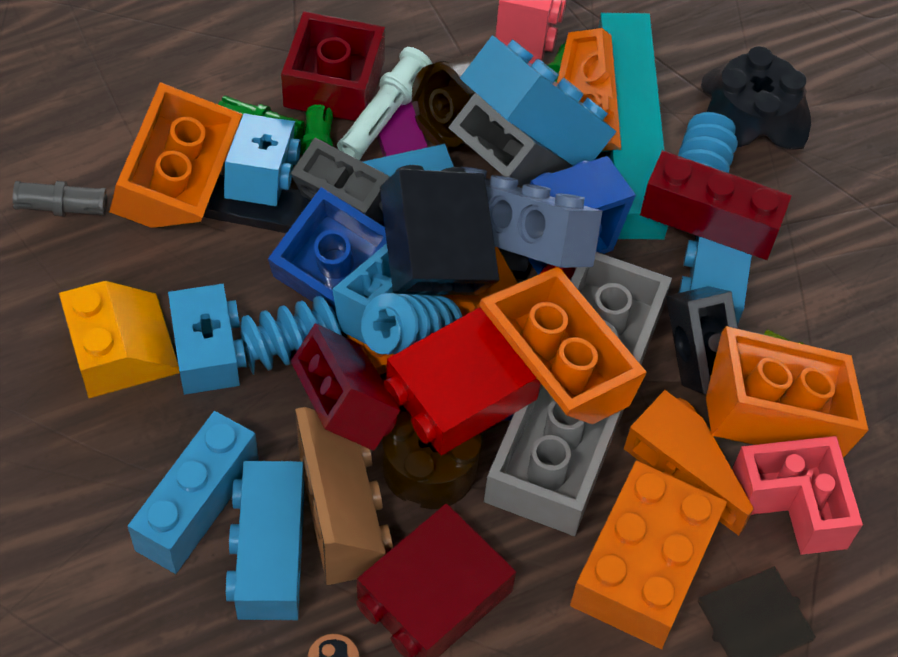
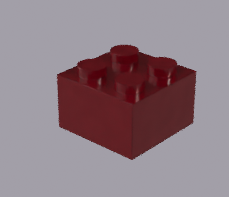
[281,11,385,121]

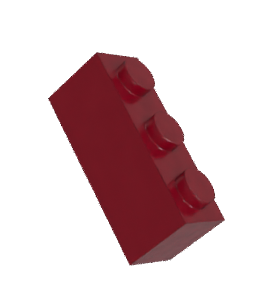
[640,150,792,261]
[291,323,400,451]

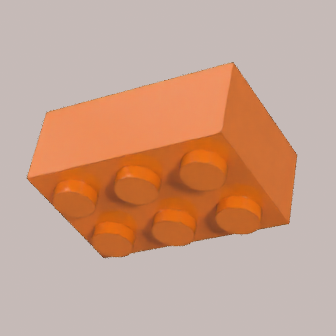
[570,460,727,650]

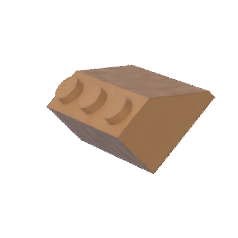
[295,407,393,585]

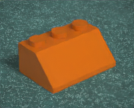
[109,82,243,228]
[479,267,647,425]
[706,326,869,458]

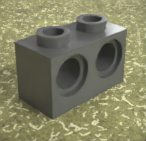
[290,138,390,225]

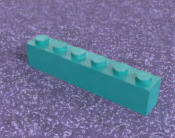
[598,13,668,240]

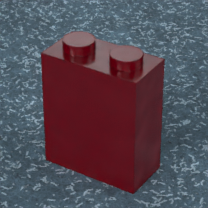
[356,503,516,657]

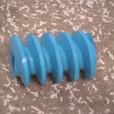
[678,112,738,173]
[361,293,463,354]
[240,296,342,375]

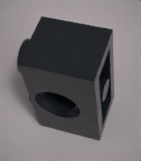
[666,286,738,394]

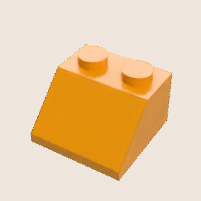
[59,281,180,398]

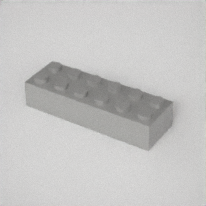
[484,252,672,536]

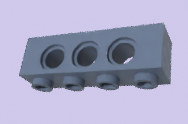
[461,167,603,268]

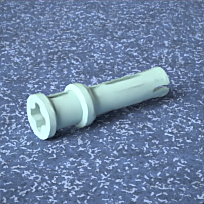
[337,47,433,160]

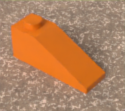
[624,390,754,536]

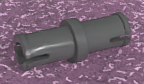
[13,181,107,217]

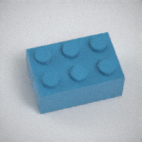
[460,35,617,166]

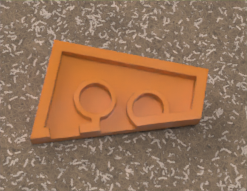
[557,28,622,151]

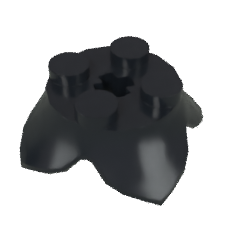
[701,46,811,149]

